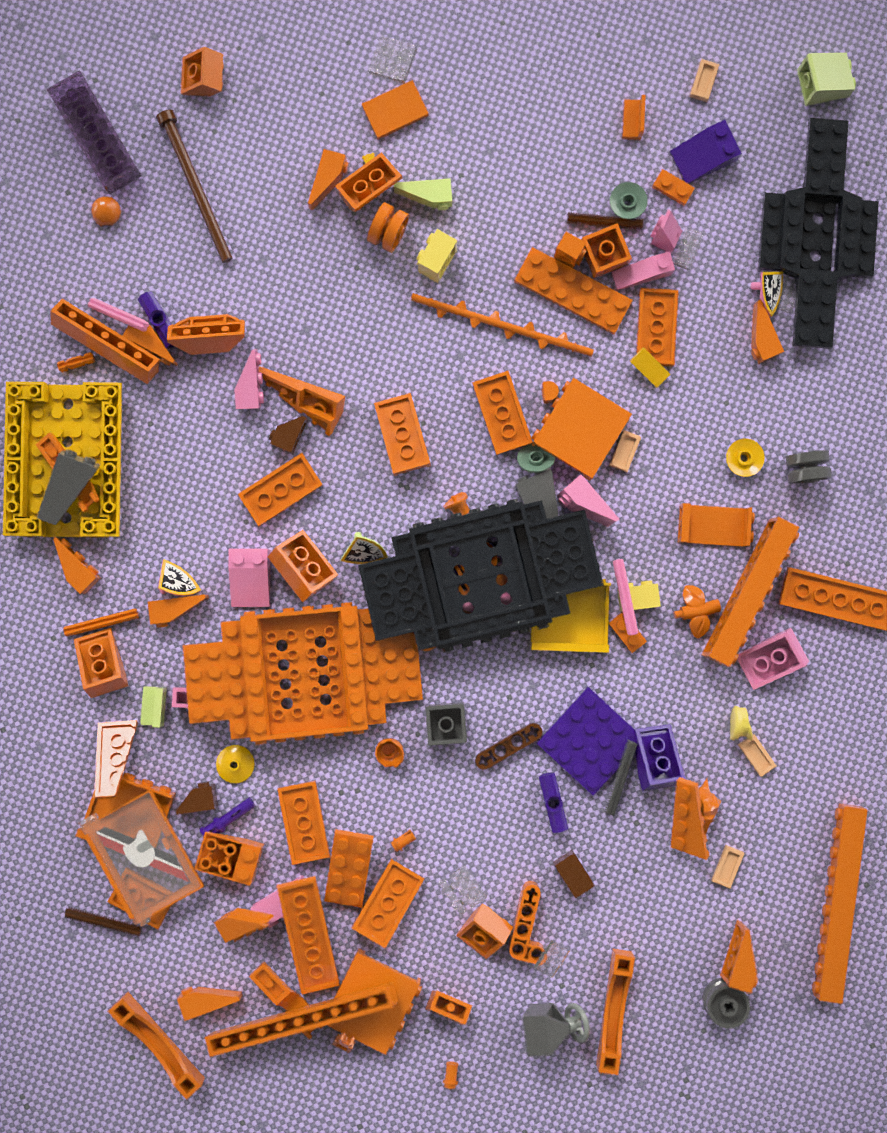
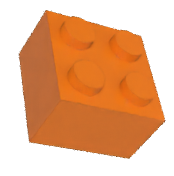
[581,223,632,278]

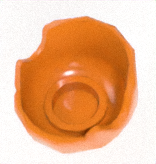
[91,196,121,226]
[375,738,405,768]

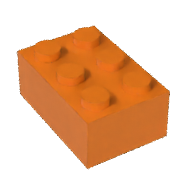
[267,530,338,602]

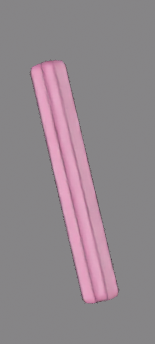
[88,298,149,332]
[613,559,638,635]

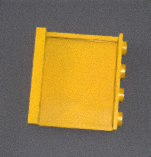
[530,579,611,653]

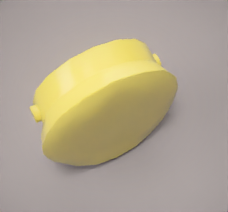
[730,706,753,741]

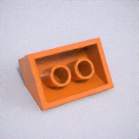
[335,152,403,212]

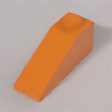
[308,149,349,210]
[751,299,784,364]
[148,594,209,628]
[177,986,243,1021]

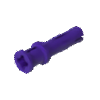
[199,797,256,837]

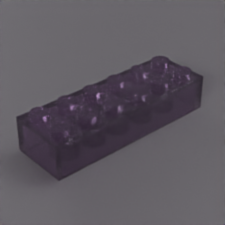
[47,70,142,195]

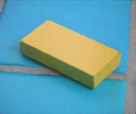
[630,347,671,388]

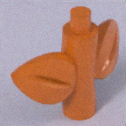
[673,585,721,639]

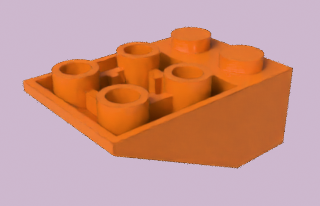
[194,831,264,886]

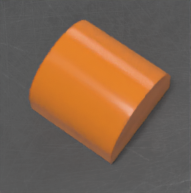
[541,381,559,404]

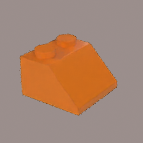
[181,47,224,96]
[456,903,513,959]

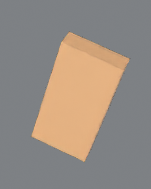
[689,59,720,102]
[609,430,641,473]
[738,734,776,777]
[711,845,744,889]

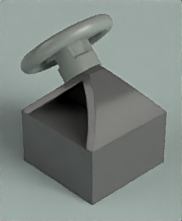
[522,1003,590,1057]

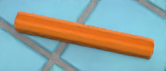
[63,609,139,637]

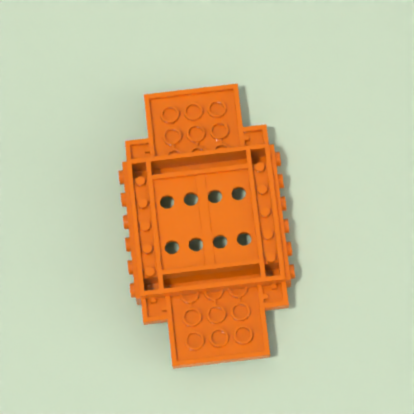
[183,602,423,745]

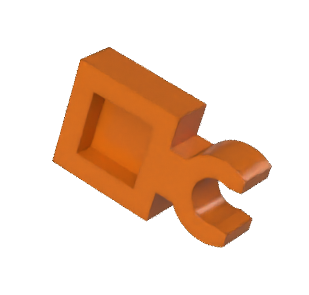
[332,1032,355,1053]

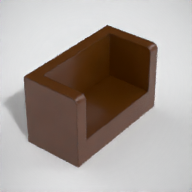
[553,850,595,899]

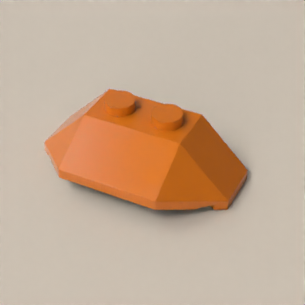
[167,314,245,355]

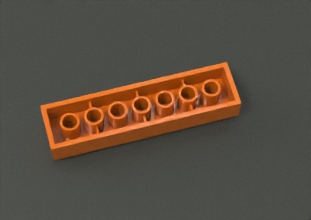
[701,517,800,667]

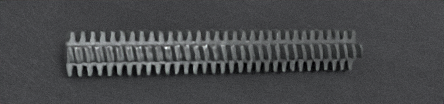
[604,740,638,816]

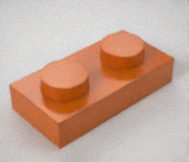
[652,169,695,206]
[608,611,647,653]

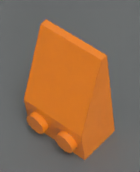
[74,628,128,698]
[720,920,758,993]

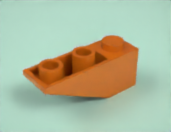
[122,325,178,367]
[53,537,101,594]
[214,908,274,943]

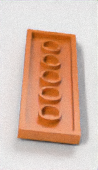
[514,247,633,335]
[778,567,887,631]
[277,876,340,994]

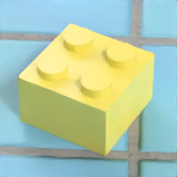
[416,229,457,283]

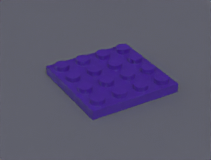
[536,686,635,796]

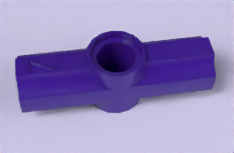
[137,291,174,349]
[538,772,569,833]

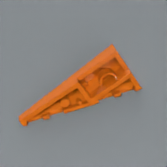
[259,366,345,436]

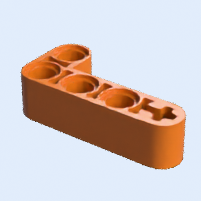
[508,881,546,964]

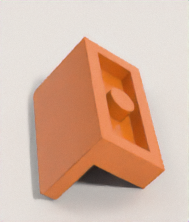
[622,95,646,140]

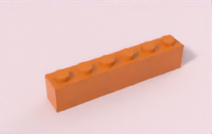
[50,299,160,384]

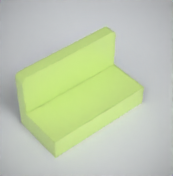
[140,686,167,728]

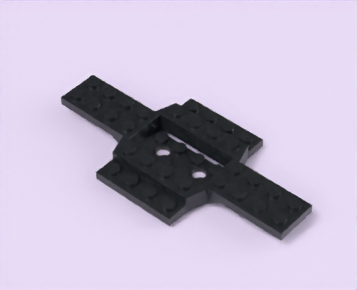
[758,118,879,349]

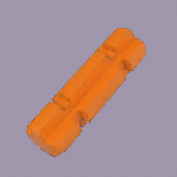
[57,352,95,372]

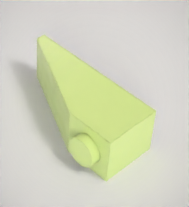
[394,178,452,210]

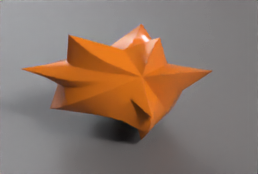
[699,778,721,834]

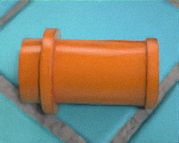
[391,829,417,852]
[443,1061,458,1089]

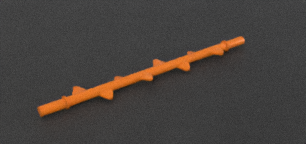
[411,293,594,357]

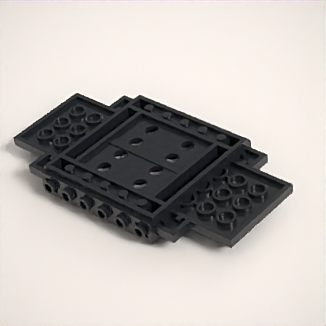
[358,499,604,653]

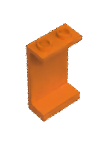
[677,503,755,547]

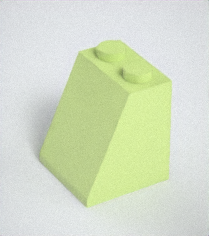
[797,53,856,106]

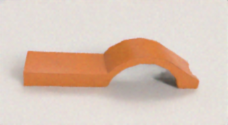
[35,432,99,512]
[249,961,324,1040]

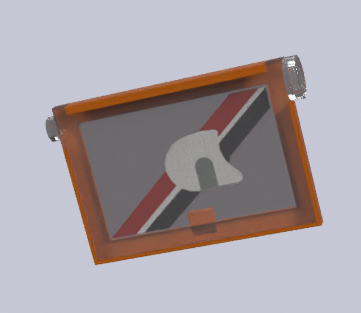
[79,789,205,927]

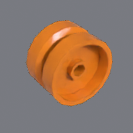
[367,202,409,253]

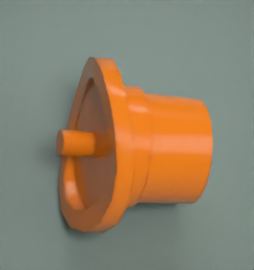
[443,492,470,515]

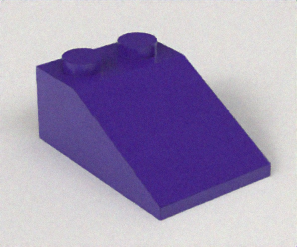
[670,120,742,184]
[634,724,686,791]

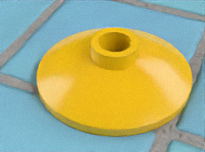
[726,438,765,477]
[216,745,255,783]

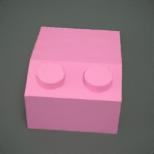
[557,475,619,527]
[229,549,270,607]
[737,628,809,690]

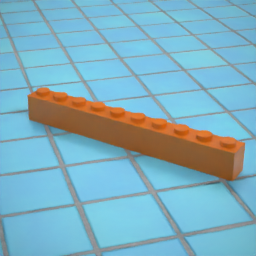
[812,803,868,1004]
[205,982,399,1057]

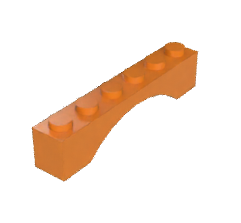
[596,949,635,1075]
[108,992,205,1100]

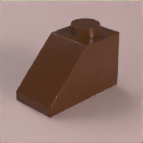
[269,416,308,455]
[176,781,218,815]

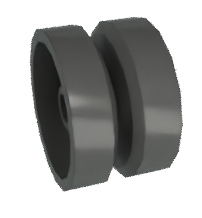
[785,450,832,484]
[702,978,750,1029]

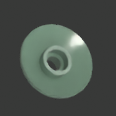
[609,182,648,220]
[517,444,556,473]

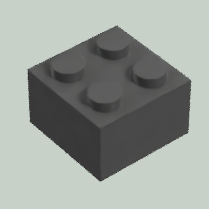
[425,702,467,746]

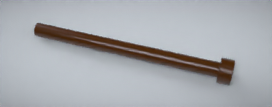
[156,109,233,263]

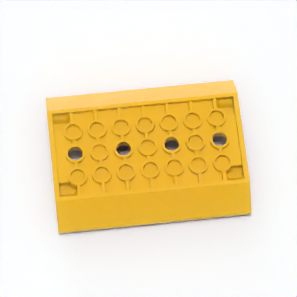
[3,382,122,538]

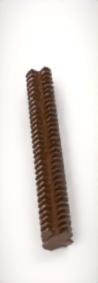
[567,212,643,230]
[64,907,142,937]

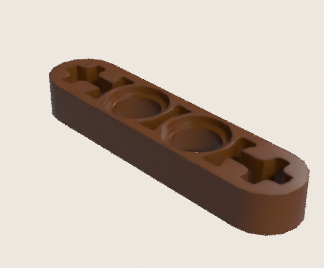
[475,722,542,770]

